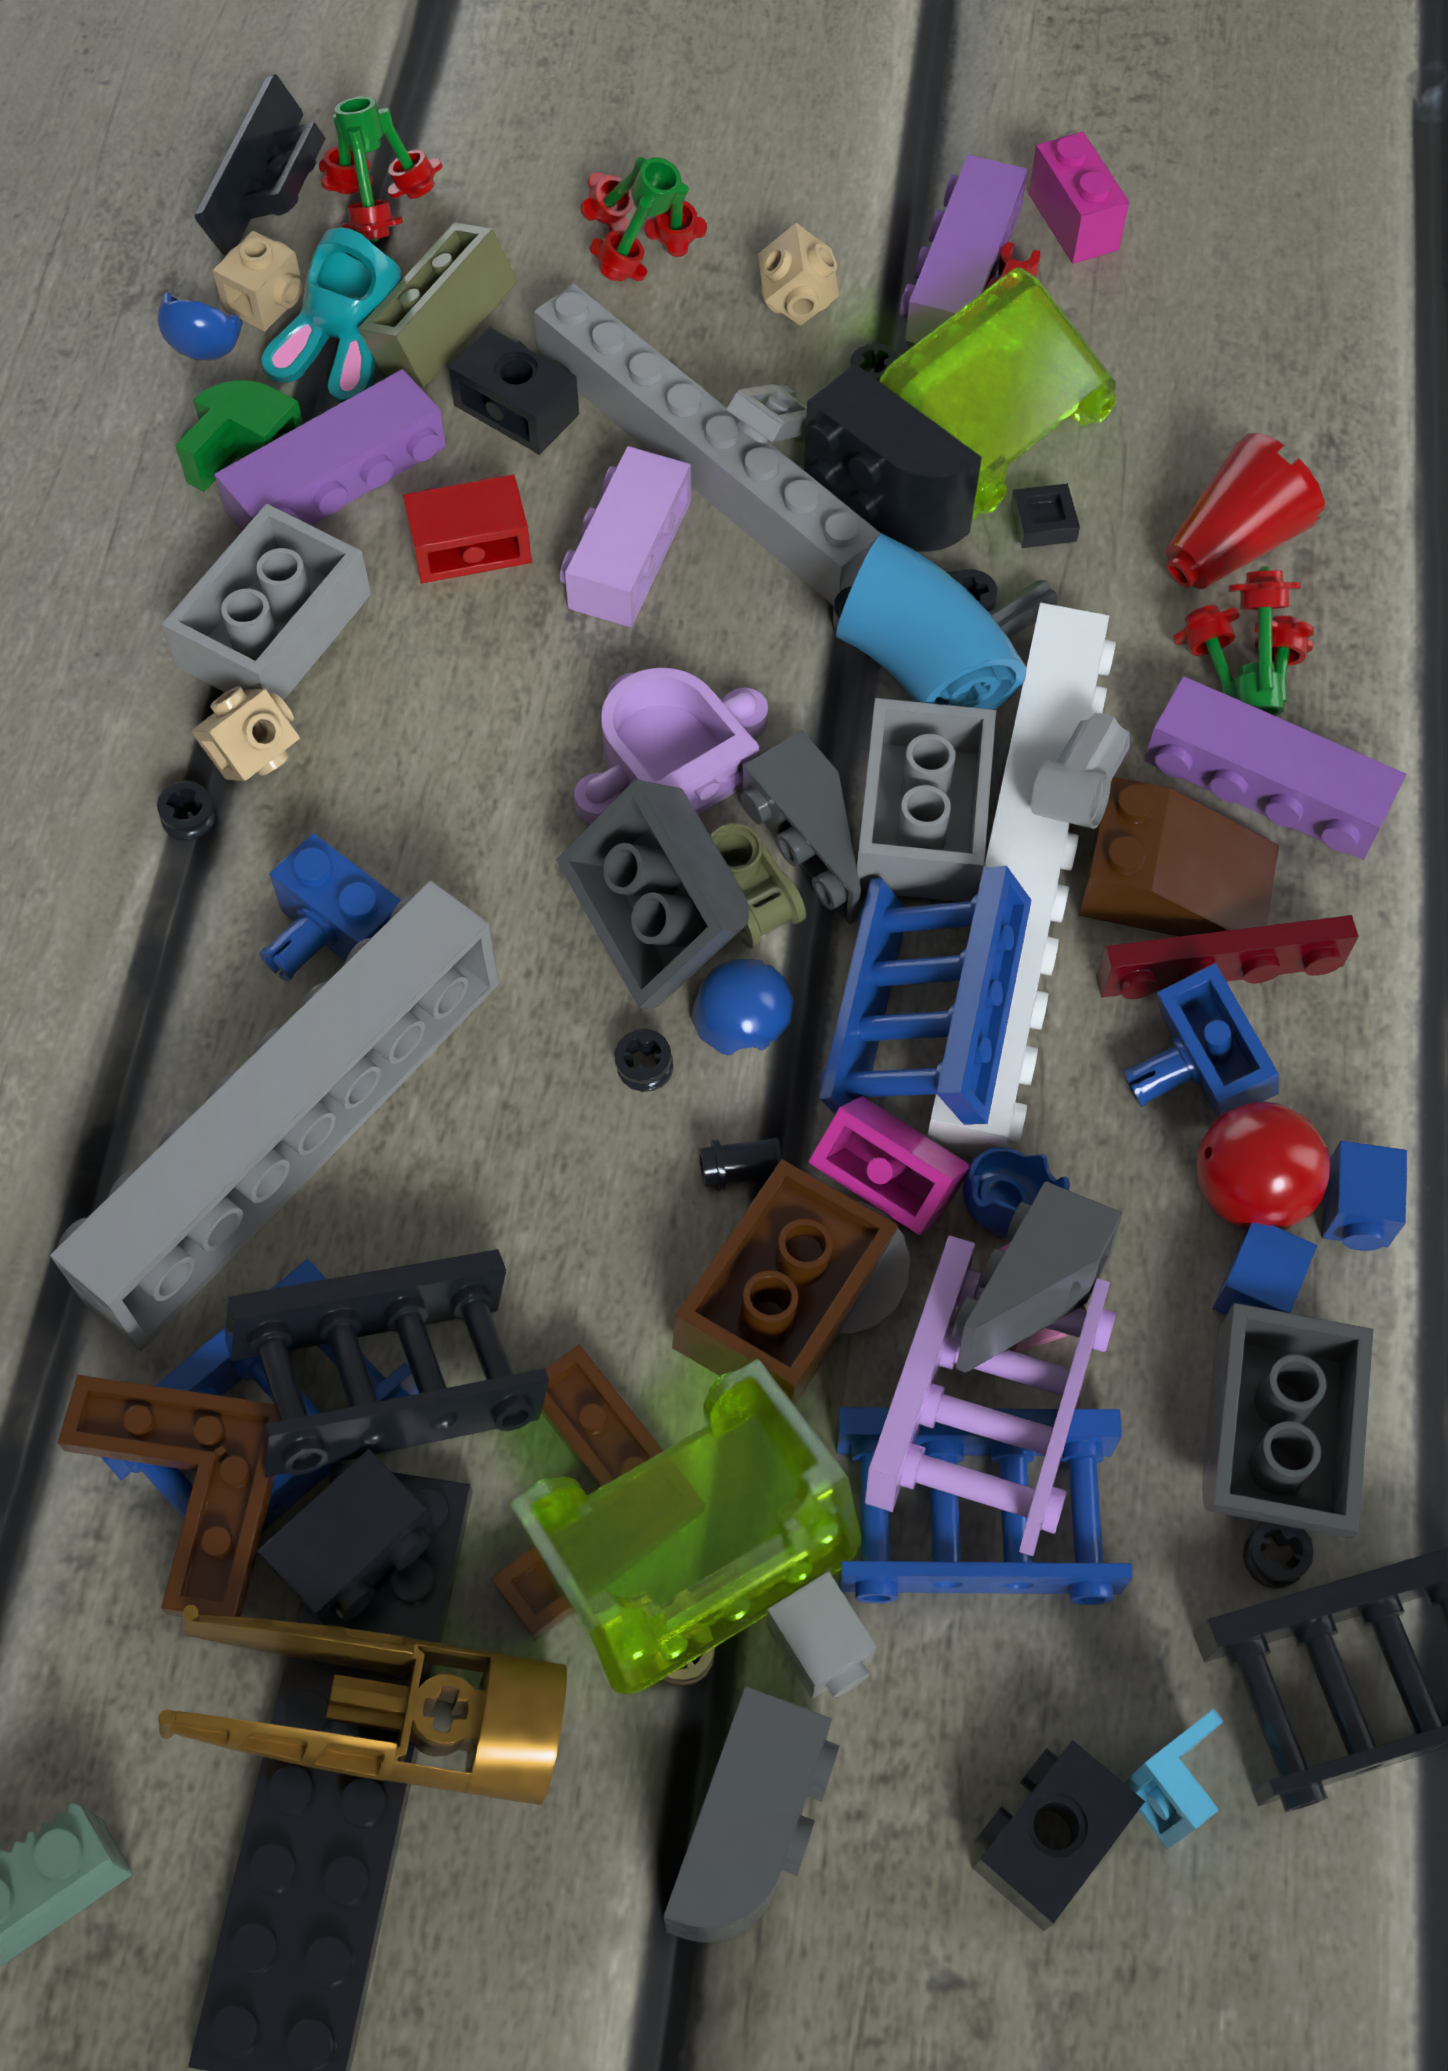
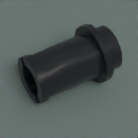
[699,1137,782,1192]

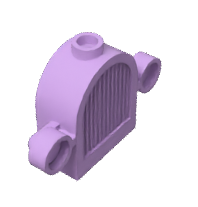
[574,668,768,825]

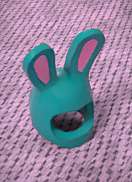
[261,227,402,404]

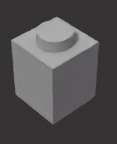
[766,1571,877,1699]

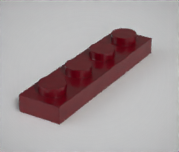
[1096,915,1359,999]

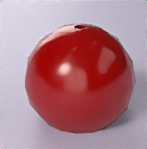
[1196,1102,1330,1231]

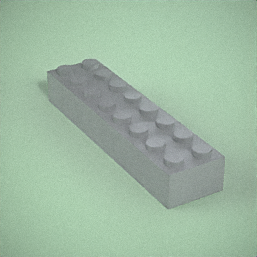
[50,880,499,1352]

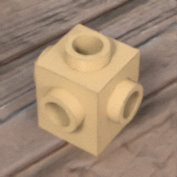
[758,223,840,326]
[213,231,304,332]
[191,686,300,781]

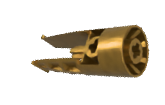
[158,1605,567,1805]

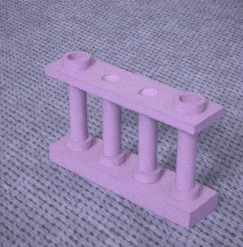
[865,1236,1117,1556]

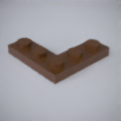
[491,1344,705,1641]
[58,1375,279,1617]

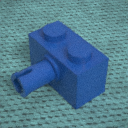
[259,833,401,981]
[1122,963,1279,1118]

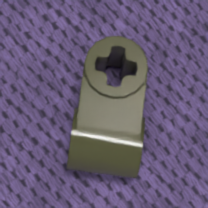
[711,823,806,948]

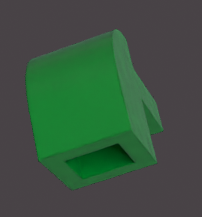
[175,380,303,492]

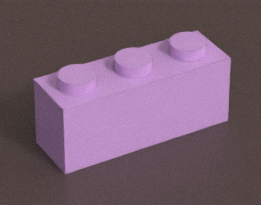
[560,446,691,628]

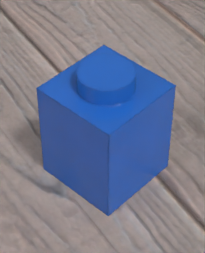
[1322,1141,1407,1251]
[1212,1223,1318,1316]

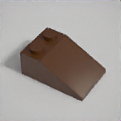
[1078,777,1279,937]
[672,1160,898,1417]

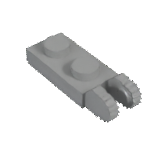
[726,384,807,444]

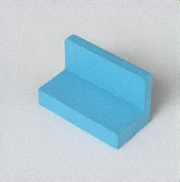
[1124,1709,1224,1850]

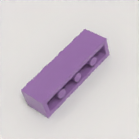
[900,155,1028,356]
[214,369,446,531]
[1144,676,1407,860]

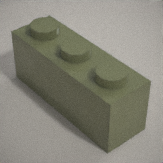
[358,222,518,388]

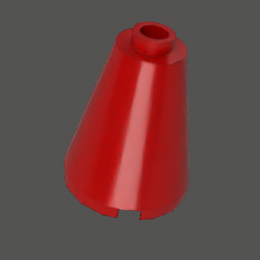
[1166,433,1325,589]

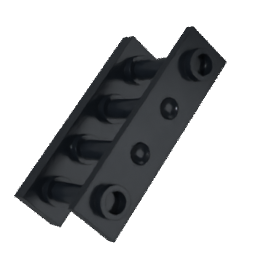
[225,1249,549,1478]
[1194,1548,1448,1812]

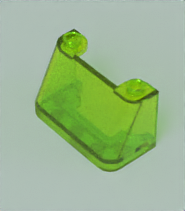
[879,267,1117,521]
[509,1359,861,1695]

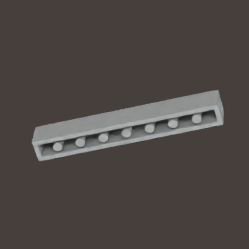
[534,284,881,605]

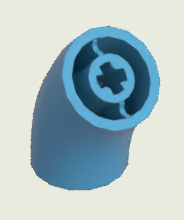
[836,533,1026,710]

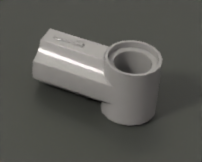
[1031,713,1130,829]

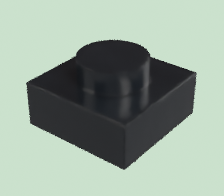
[1010,483,1080,548]

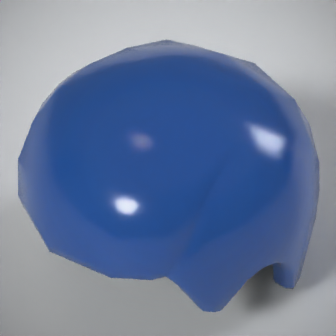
[157,292,243,361]
[691,959,794,1055]
[963,1147,1070,1239]

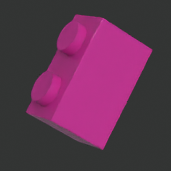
[1028,132,1129,264]
[808,1096,969,1235]

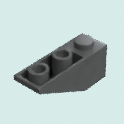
[740,730,861,924]
[952,1181,1123,1373]

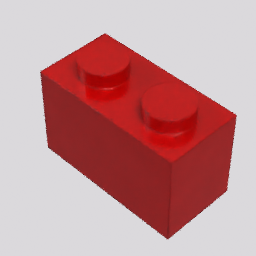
[403,474,532,584]

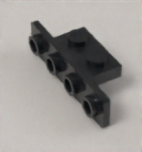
[195,74,326,255]

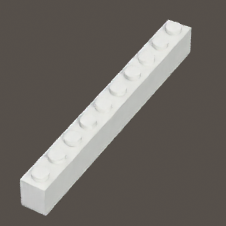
[927,602,1116,1157]

